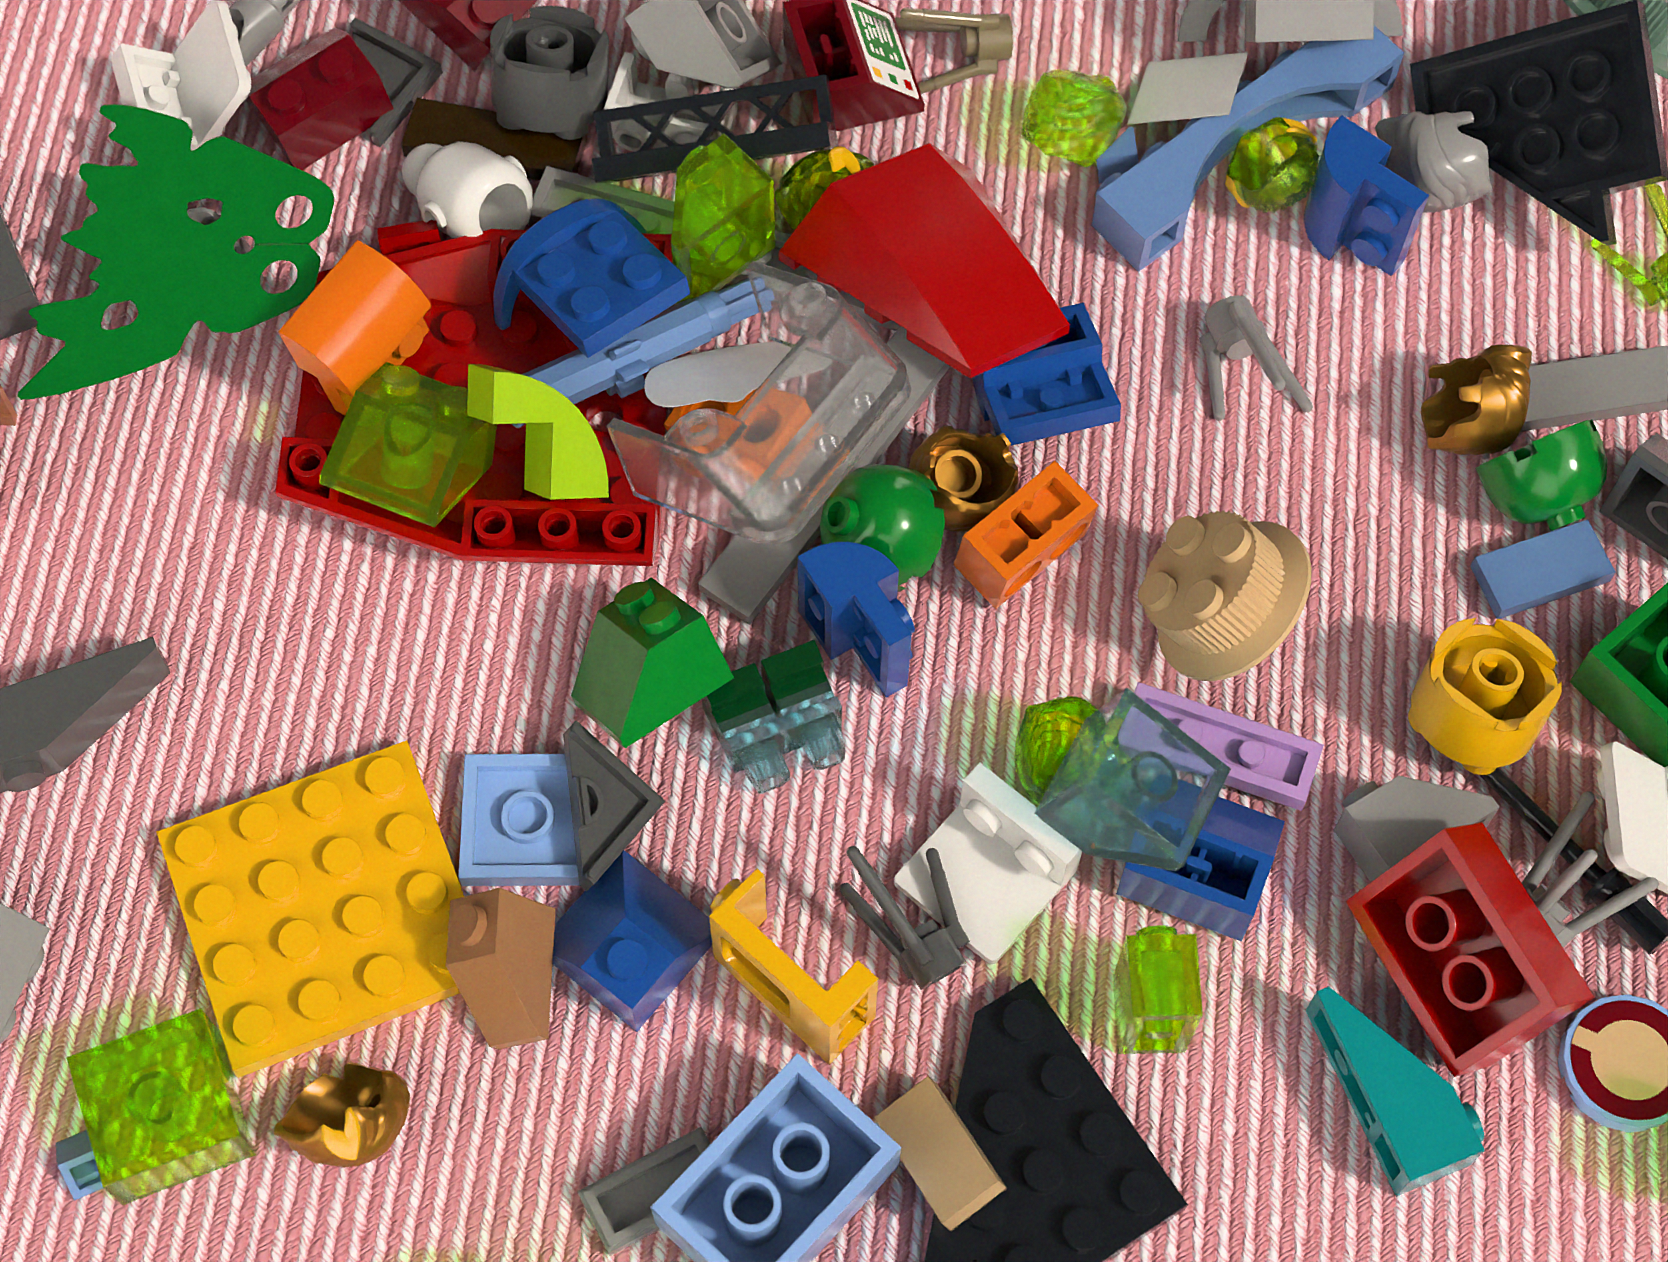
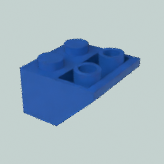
[1116,775,1285,942]

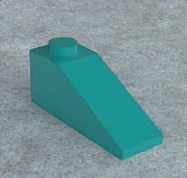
[1305,987,1485,1197]

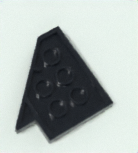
[1410,0,1668,246]

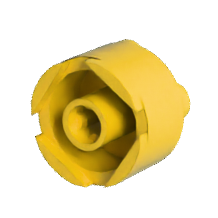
[1408,618,1562,775]

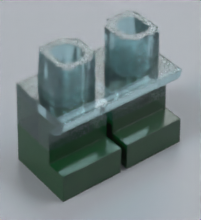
[702,640,845,794]

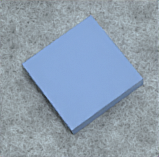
[459,754,580,886]

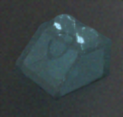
[1034,688,1231,871]

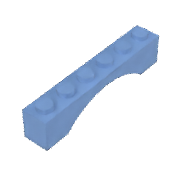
[1091,25,1404,272]

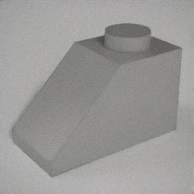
[1333,776,1500,882]

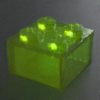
[66,1008,256,1205]

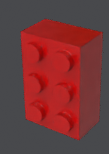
[1345,823,1595,1077]

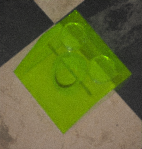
[671,133,775,304]
[320,362,497,528]

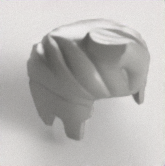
[1375,111,1492,212]

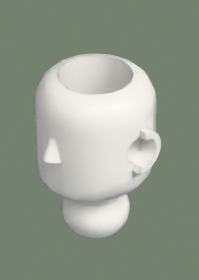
[402,141,533,238]

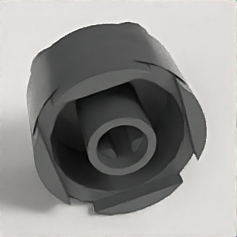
[490,6,609,140]

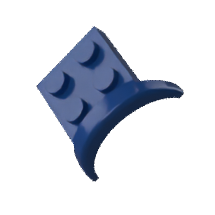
[493,199,691,358]

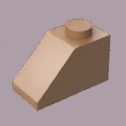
[446,888,556,1050]

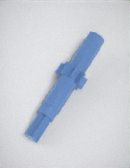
[512,271,779,428]

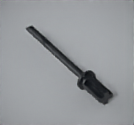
[1479,767,1668,955]

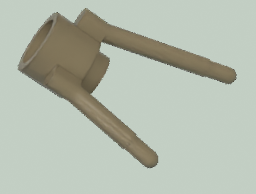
[895,8,1013,94]

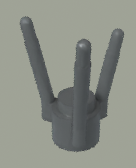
[840,846,970,990]

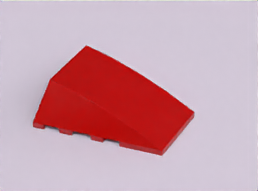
[778,143,1070,378]

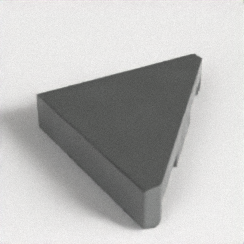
[350,17,443,147]
[563,721,666,891]

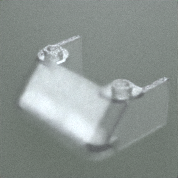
[606,261,911,545]

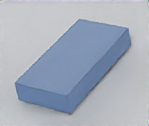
[1470,519,1616,619]

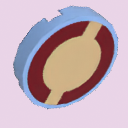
[1557,994,1668,1133]

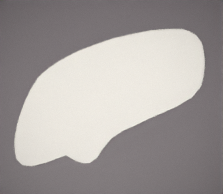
[644,340,831,407]

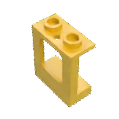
[709,868,878,1065]

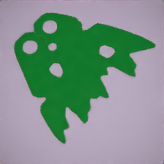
[17,104,334,400]

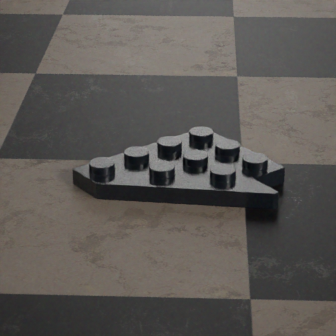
[924,978,1188,1262]

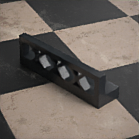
[591,75,838,183]

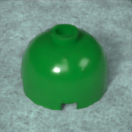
[1475,419,1608,532]
[820,464,945,592]

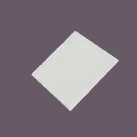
[1127,52,1248,124]

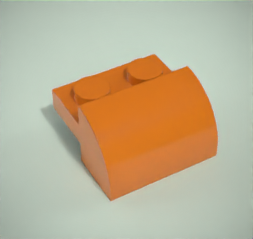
[278,240,431,421]

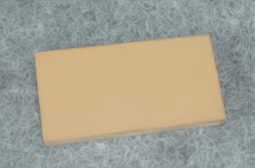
[874,1076,1006,1231]

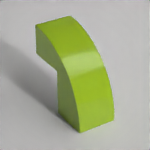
[467,364,609,500]

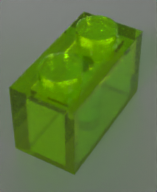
[1112,926,1203,1054]

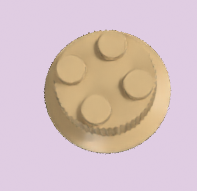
[1138,510,1312,681]

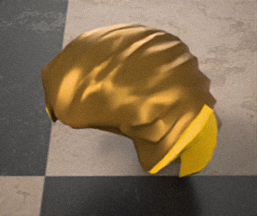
[273,1061,411,1168]

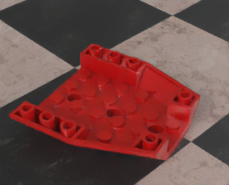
[275,229,674,566]

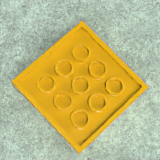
[156,740,465,1078]

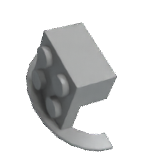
[1177,0,1403,43]

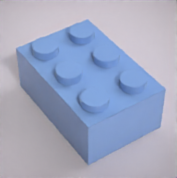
[651,1053,901,1262]

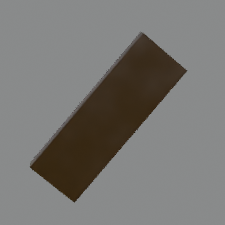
[401,97,587,181]

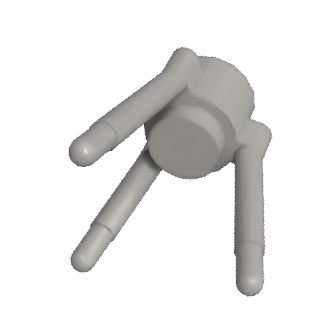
[1199,295,1313,421]
[1522,791,1659,948]

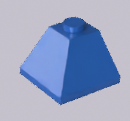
[553,850,712,1032]

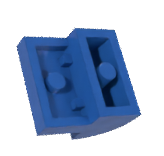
[1304,115,1429,277]
[972,302,1121,446]
[798,542,915,698]

